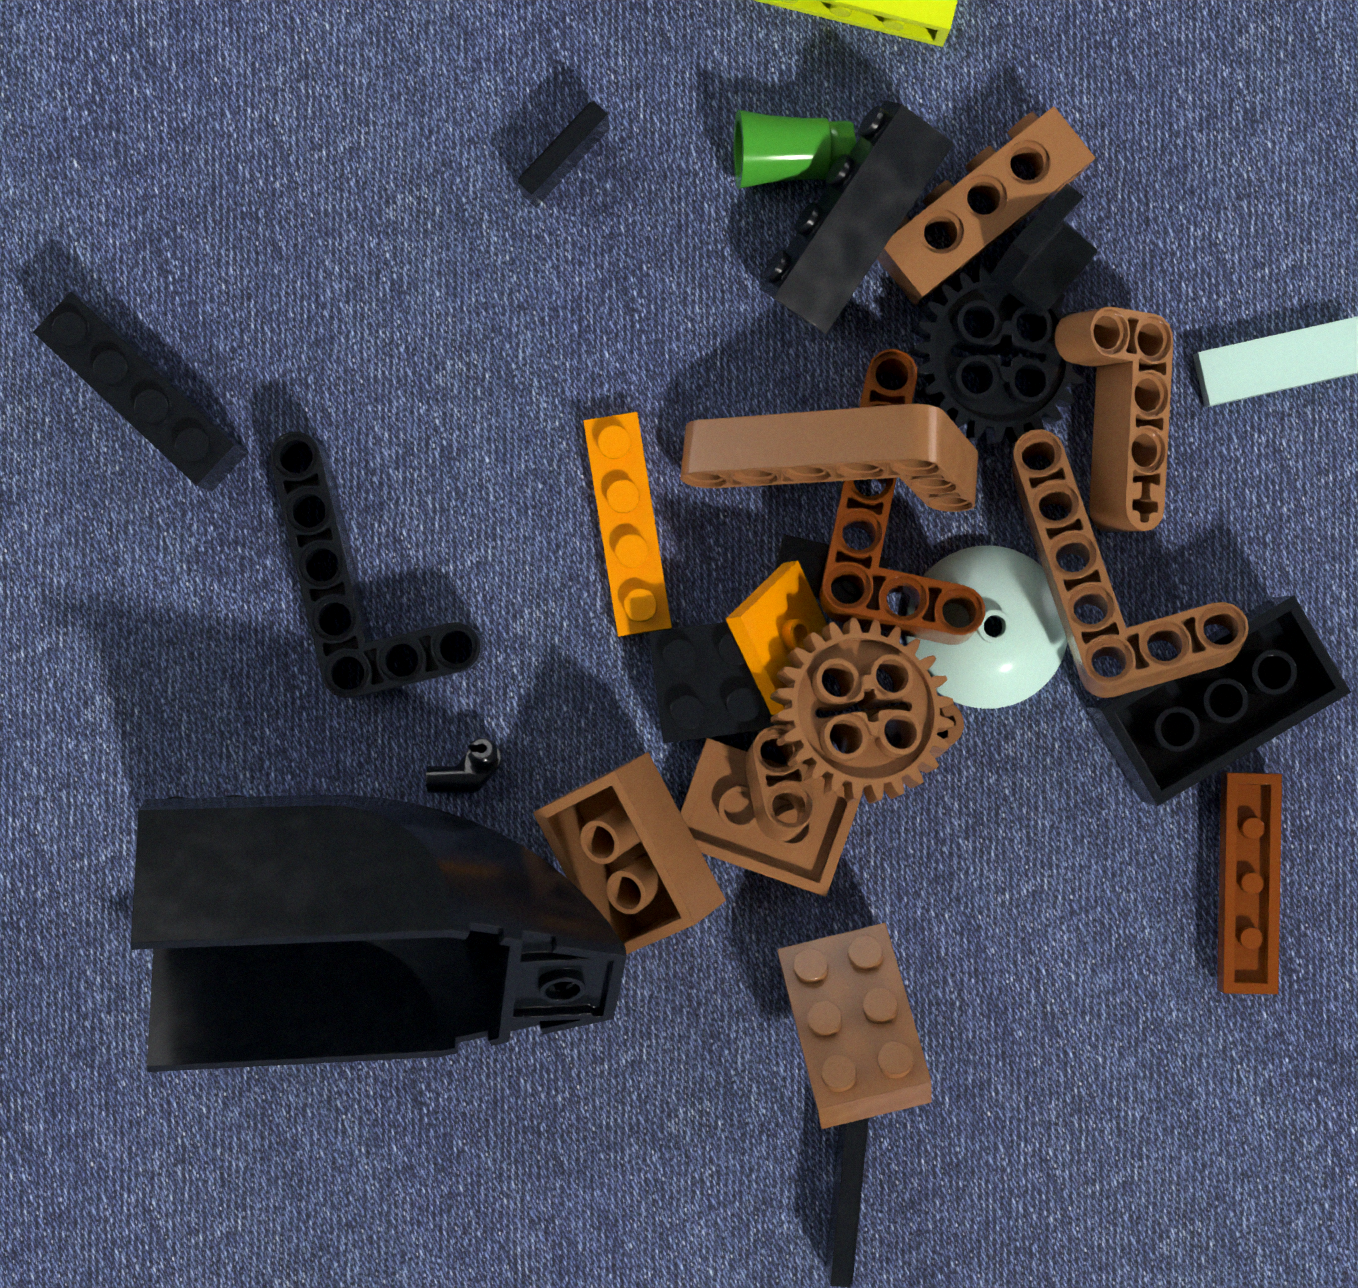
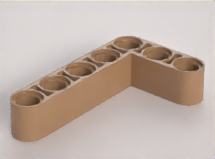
[680,404,978,512]
[1012,429,1249,698]

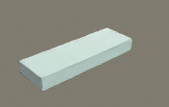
[1193,316,1358,408]

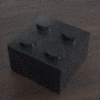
[648,622,774,744]

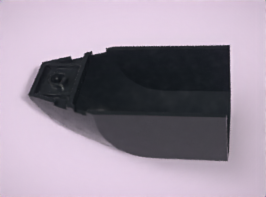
[131,795,627,1072]

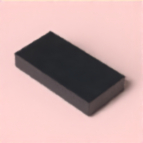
[518,101,609,208]

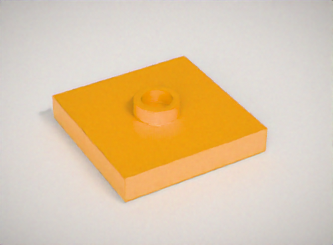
[726,560,828,715]

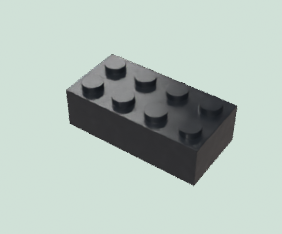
[1086,595,1351,806]

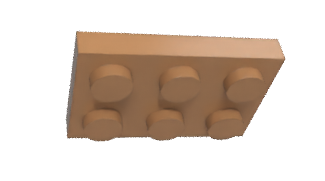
[680,738,863,897]

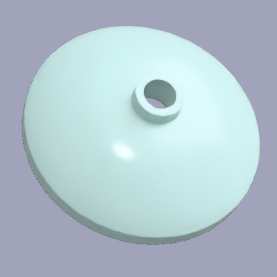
[905,546,1068,709]

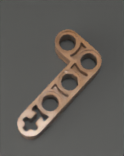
[1055,307,1173,533]
[745,703,964,841]

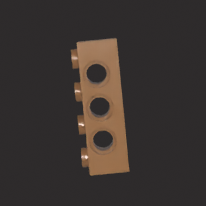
[877,106,1095,307]

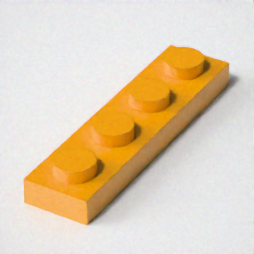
[583,412,672,637]

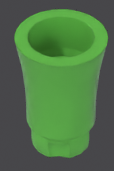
[733,109,856,189]

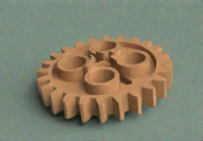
[770,618,954,804]

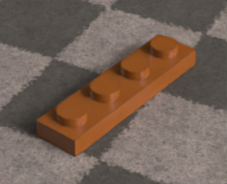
[1217,772,1282,994]

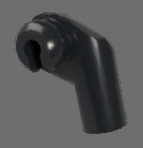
[426,738,501,793]

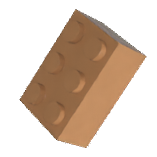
[533,752,726,954]
[777,923,932,1129]

